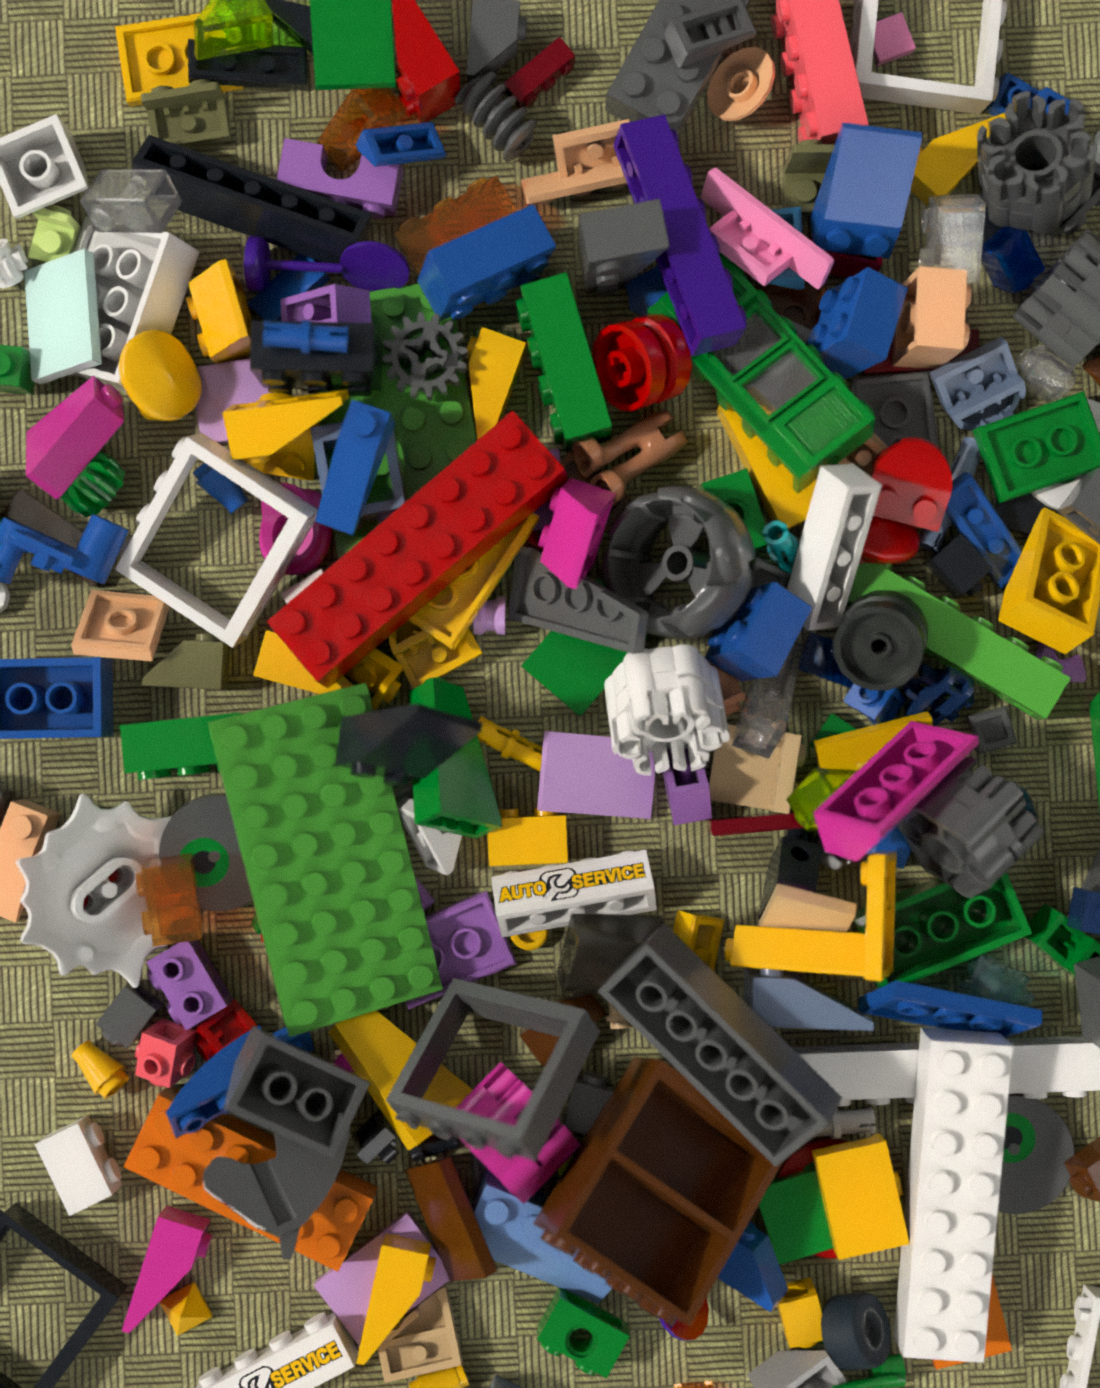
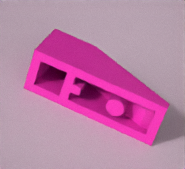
[122,1206,213,1333]

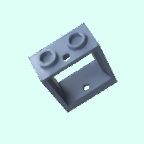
[310,422,407,532]

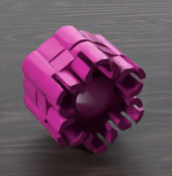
[455,1062,581,1204]

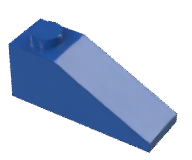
[315,399,396,536]

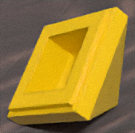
[159,1281,213,1336]

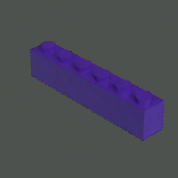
[613,114,747,356]

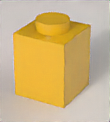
[777,1277,823,1348]

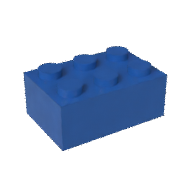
[417,204,556,321]
[0,657,114,739]

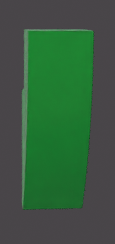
[1025,904,1100,980]

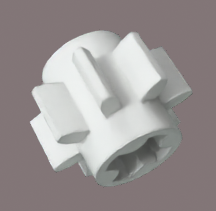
[0,239,29,288]

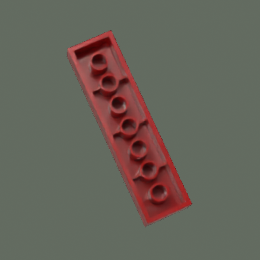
[266,410,569,688]

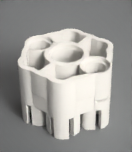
[604,644,730,776]

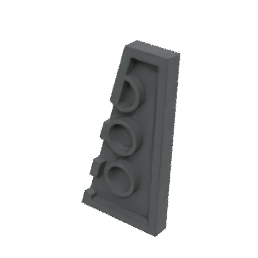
[508,541,649,654]

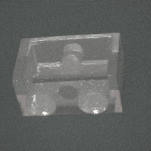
[80,169,182,233]
[919,194,986,284]

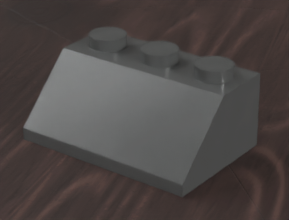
[224,1026,370,1158]

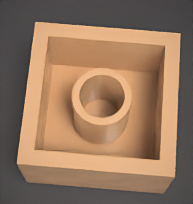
[892,266,971,369]

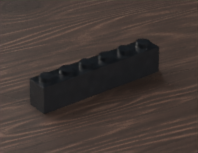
[132,135,371,263]

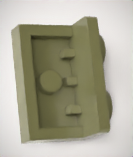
[141,79,232,148]

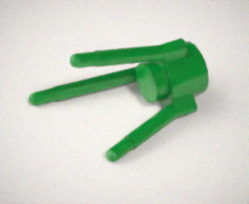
[818,1340,906,1388]

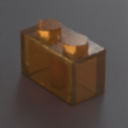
[136,853,203,947]

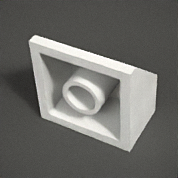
[0,114,89,219]

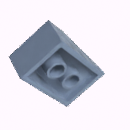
[743,967,874,1031]

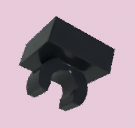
[351,1109,400,1164]

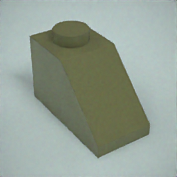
[142,634,230,690]

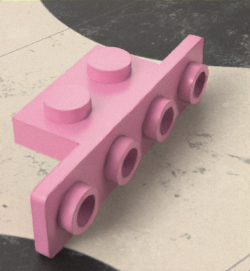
[701,167,834,289]

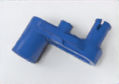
[0,514,129,585]

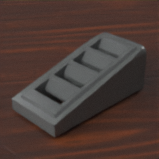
[664,0,757,68]

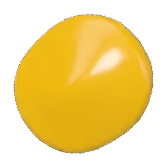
[119,330,202,421]

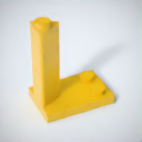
[725,850,897,981]

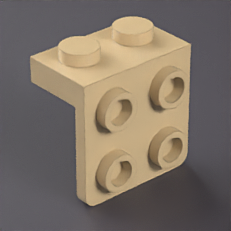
[709,724,806,814]

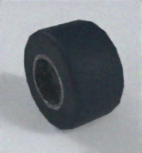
[821,1292,891,1370]

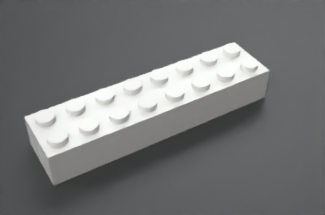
[894,1028,1013,1363]

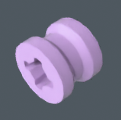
[473,596,506,635]

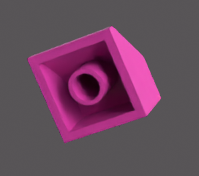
[539,478,616,590]

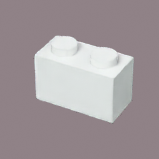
[35,1115,122,1216]

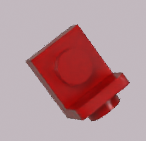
[195,999,258,1062]

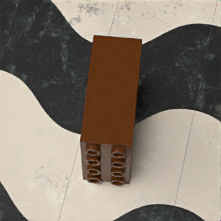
[533,1057,783,1326]

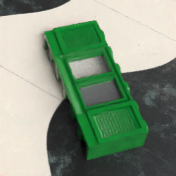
[647,252,875,494]

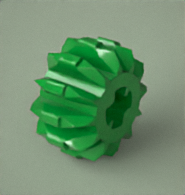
[61,450,125,517]

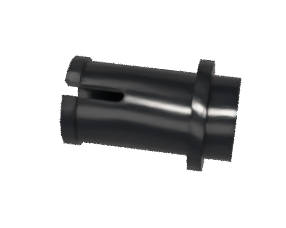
[410,1134,459,1163]

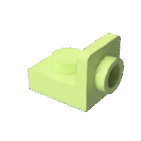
[28,204,82,264]

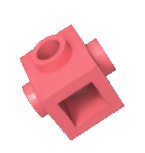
[135,1018,197,1088]

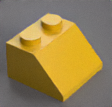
[186,259,252,364]

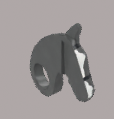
[202,1126,350,1260]

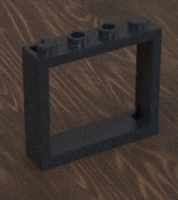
[0,1203,128,1388]

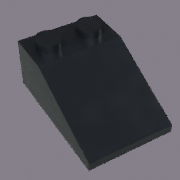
[335,704,482,786]

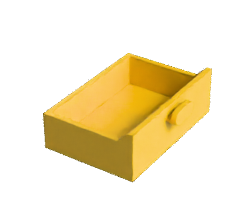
[811,1133,910,1260]

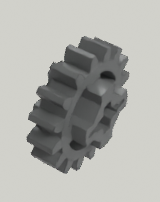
[382,312,469,401]

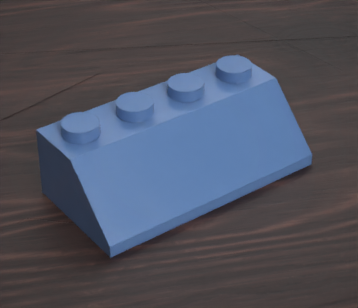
[471,1170,612,1304]

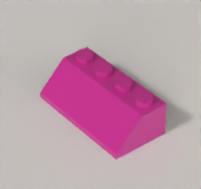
[813,721,979,861]

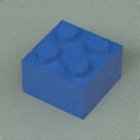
[808,267,908,380]
[704,582,812,682]

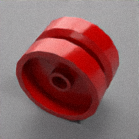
[592,314,692,411]

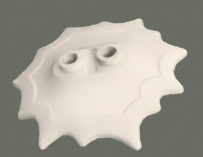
[16,793,197,988]

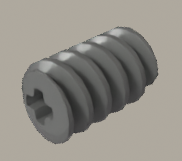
[455,71,538,162]

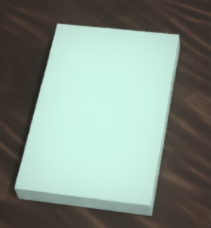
[24,249,102,384]

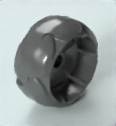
[602,485,755,640]

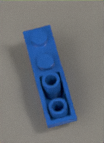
[166,1025,314,1138]

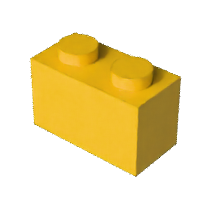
[488,807,568,866]

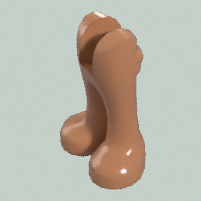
[572,410,688,506]

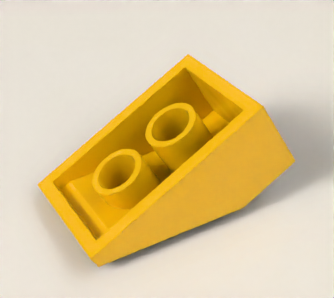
[998,507,1100,654]

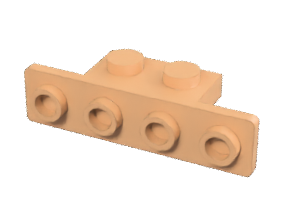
[521,119,630,204]

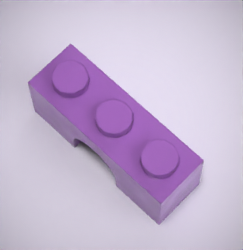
[277,138,404,219]

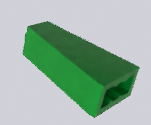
[408,677,502,839]

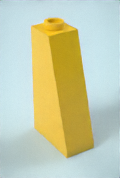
[716,387,817,535]
[328,1010,472,1151]

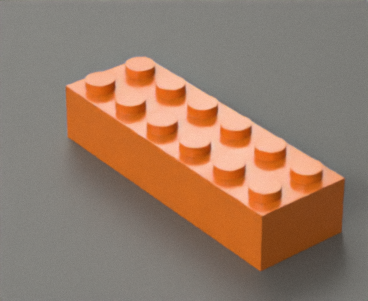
[123,1087,378,1272]

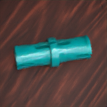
[763,521,799,574]

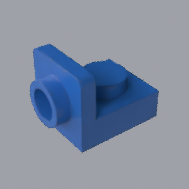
[844,684,907,725]

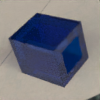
[975,227,1046,293]

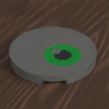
[159,793,253,911]
[998,1094,1075,1214]

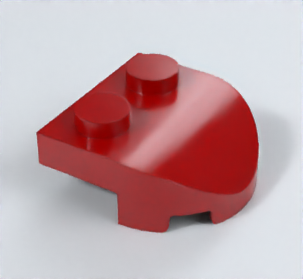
[870,437,953,532]

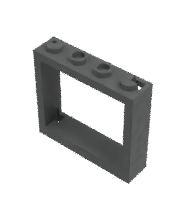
[386,978,600,1161]

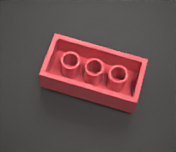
[771,0,869,144]

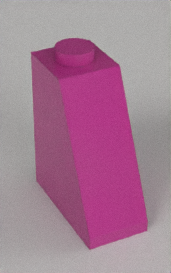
[26,375,124,500]

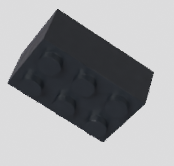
[250,321,383,396]

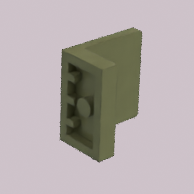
[783,139,835,217]

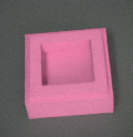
[873,12,916,67]

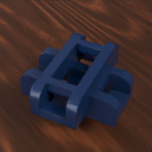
[903,663,975,726]

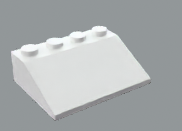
[71,216,200,392]

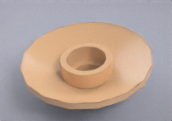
[707,47,775,121]

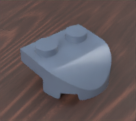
[929,336,1026,431]

